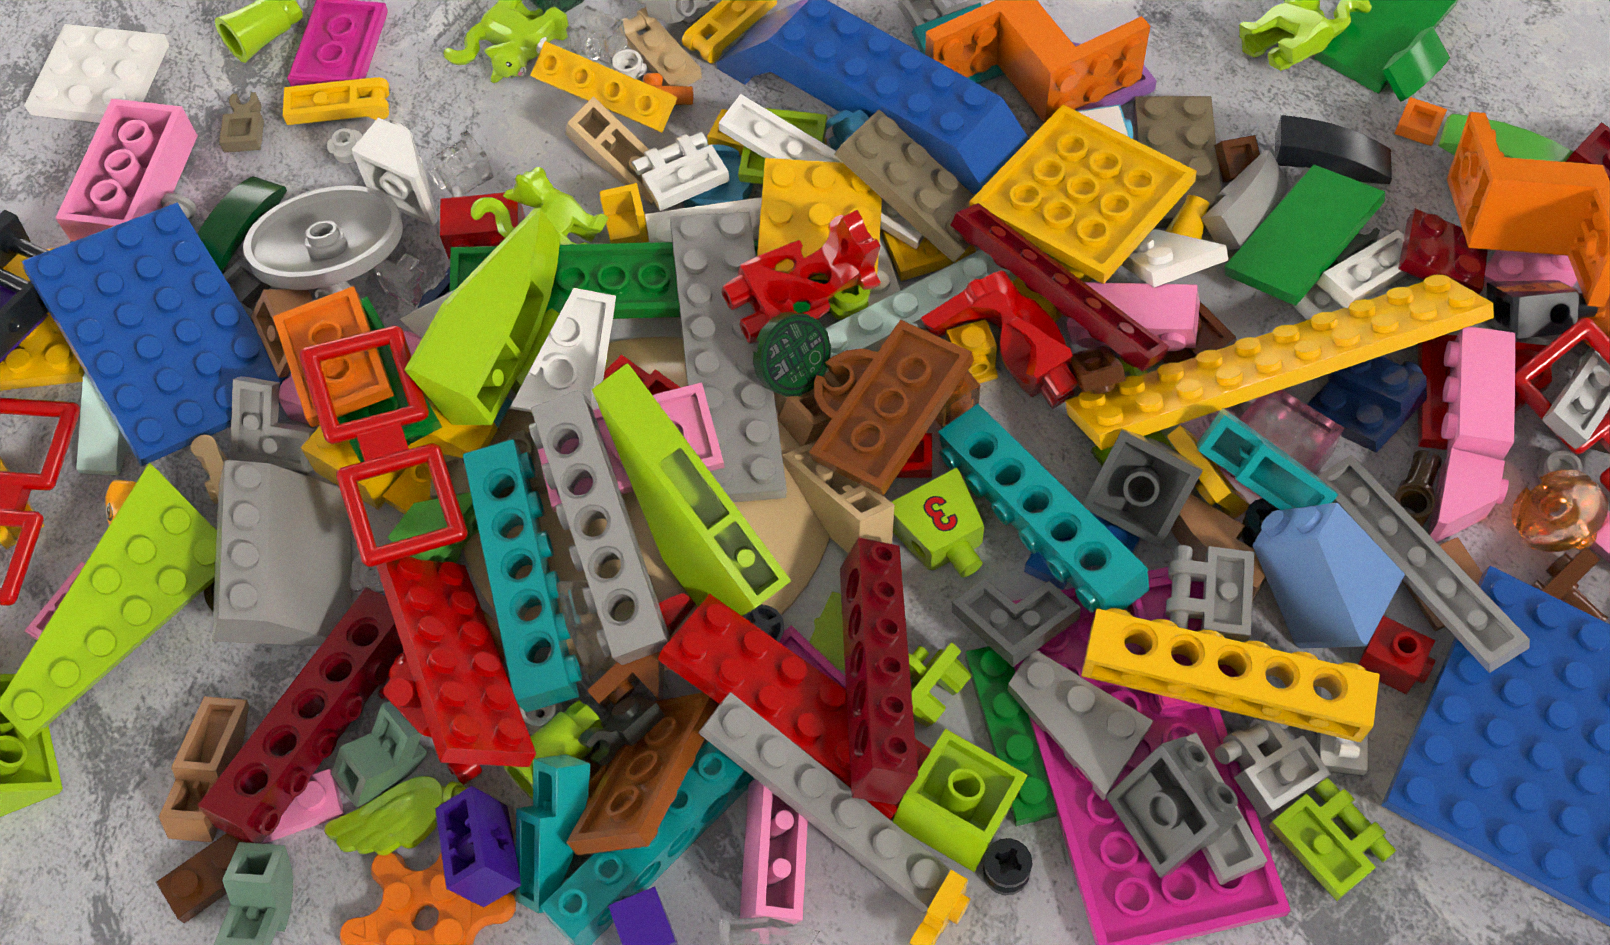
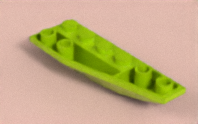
[404,208,561,425]
[591,363,791,616]

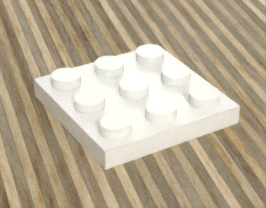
[24,24,169,123]

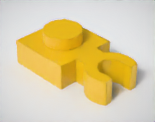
[909,870,971,945]

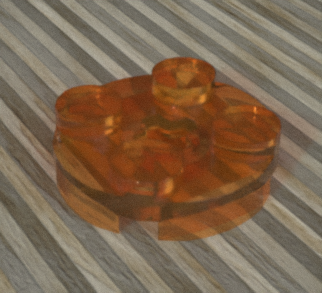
[1511,469,1608,552]

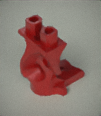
[721,210,881,344]
[921,270,1078,409]

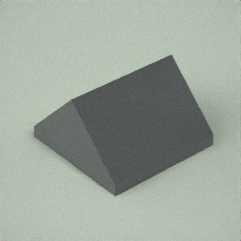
[1082,429,1203,548]

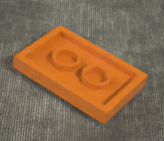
[273,286,394,427]

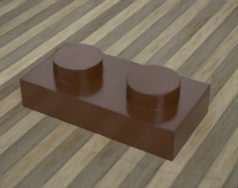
[1069,345,1126,394]
[156,833,244,924]

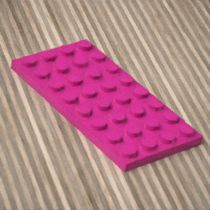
[1012,567,1291,945]

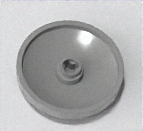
[243,185,403,290]

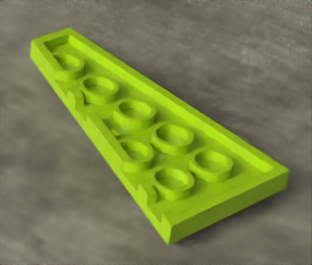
[0,462,217,741]

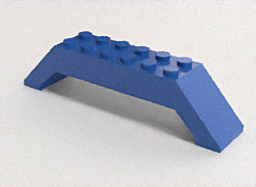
[716,0,1029,196]

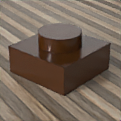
[1214,135,1260,183]

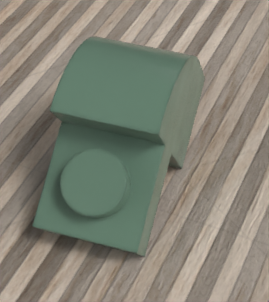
[331,701,427,807]
[214,842,293,945]

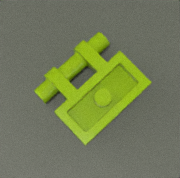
[1269,777,1397,901]

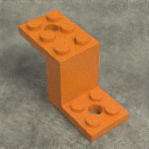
[925,0,1151,123]
[1447,112,1610,307]

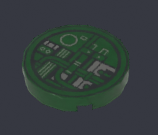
[753,312,831,397]

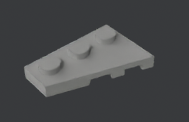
[1008,650,1153,801]

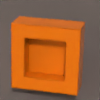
[1394,97,1447,146]

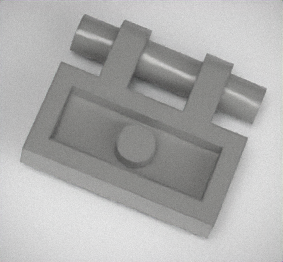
[1165,545,1255,642]
[1215,718,1331,818]

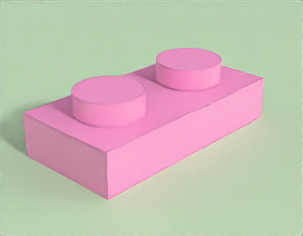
[261,769,345,844]

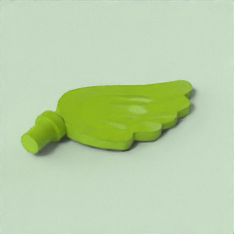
[324,776,467,856]

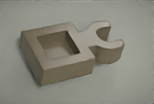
[219,92,264,153]

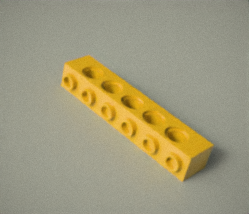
[1081,608,1380,743]

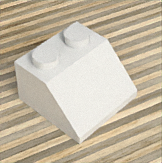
[351,118,437,226]

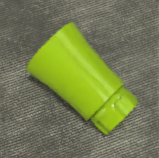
[215,0,303,63]
[503,700,603,800]

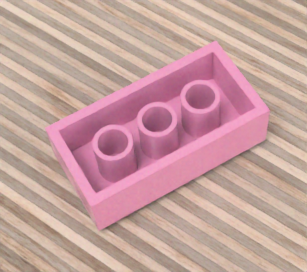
[55,99,198,241]

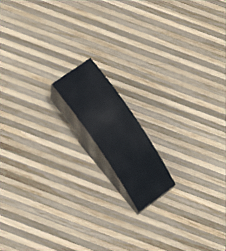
[1275,115,1392,184]

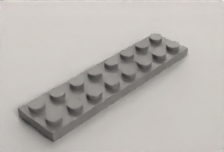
[670,212,787,502]

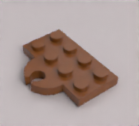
[809,320,974,496]
[566,692,719,855]

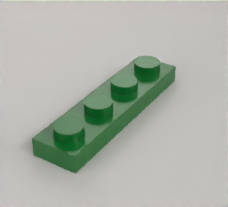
[965,646,1057,826]

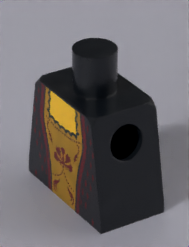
[1485,280,1598,339]

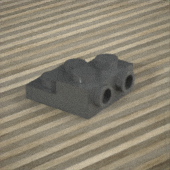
[1106,736,1242,878]

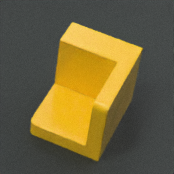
[599,183,649,244]

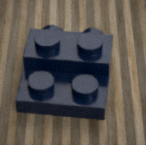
[1303,355,1427,453]

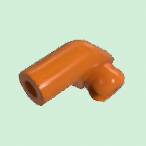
[643,73,694,105]

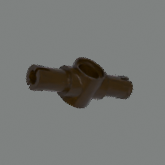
[1393,450,1442,528]

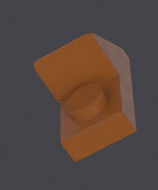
[587,651,664,708]

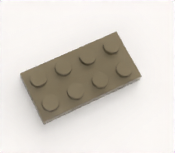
[1133,96,1221,228]
[834,109,974,263]

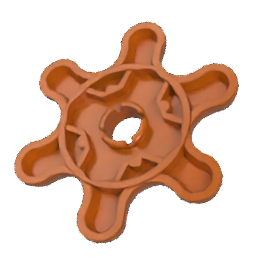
[339,852,516,945]

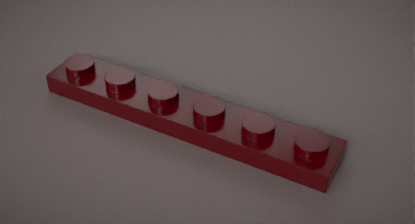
[950,203,1170,372]

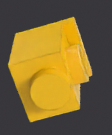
[946,319,998,390]

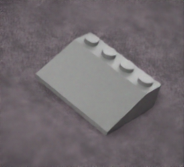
[212,460,351,646]

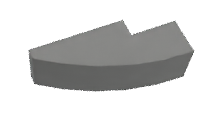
[1201,150,1288,250]

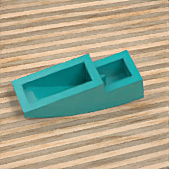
[1196,408,1338,510]
[515,754,590,914]

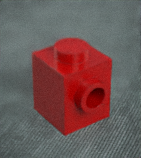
[1358,615,1436,695]

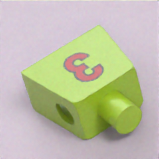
[892,467,984,578]

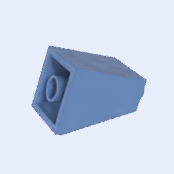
[1252,503,1405,649]

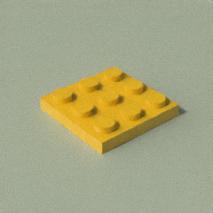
[757,158,882,280]

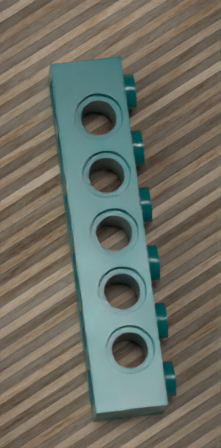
[938,403,1149,612]
[463,439,582,712]
[540,742,755,945]

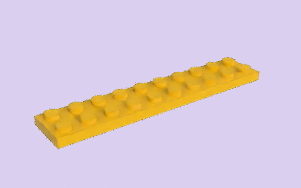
[1065,275,1494,450]

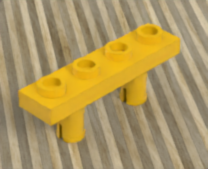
[530,41,677,133]

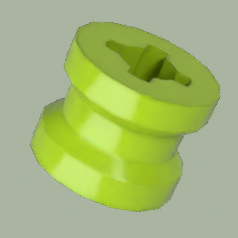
[828,285,871,320]

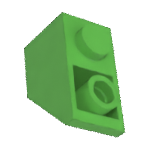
[387,492,479,563]

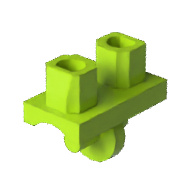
[908,642,972,727]

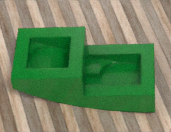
[1382,26,1450,102]

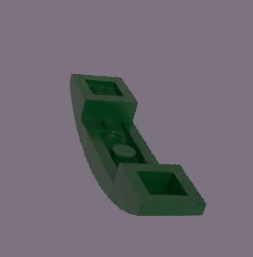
[197,176,287,274]

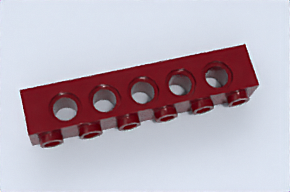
[840,537,918,805]
[197,587,404,844]

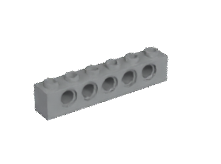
[529,389,671,665]

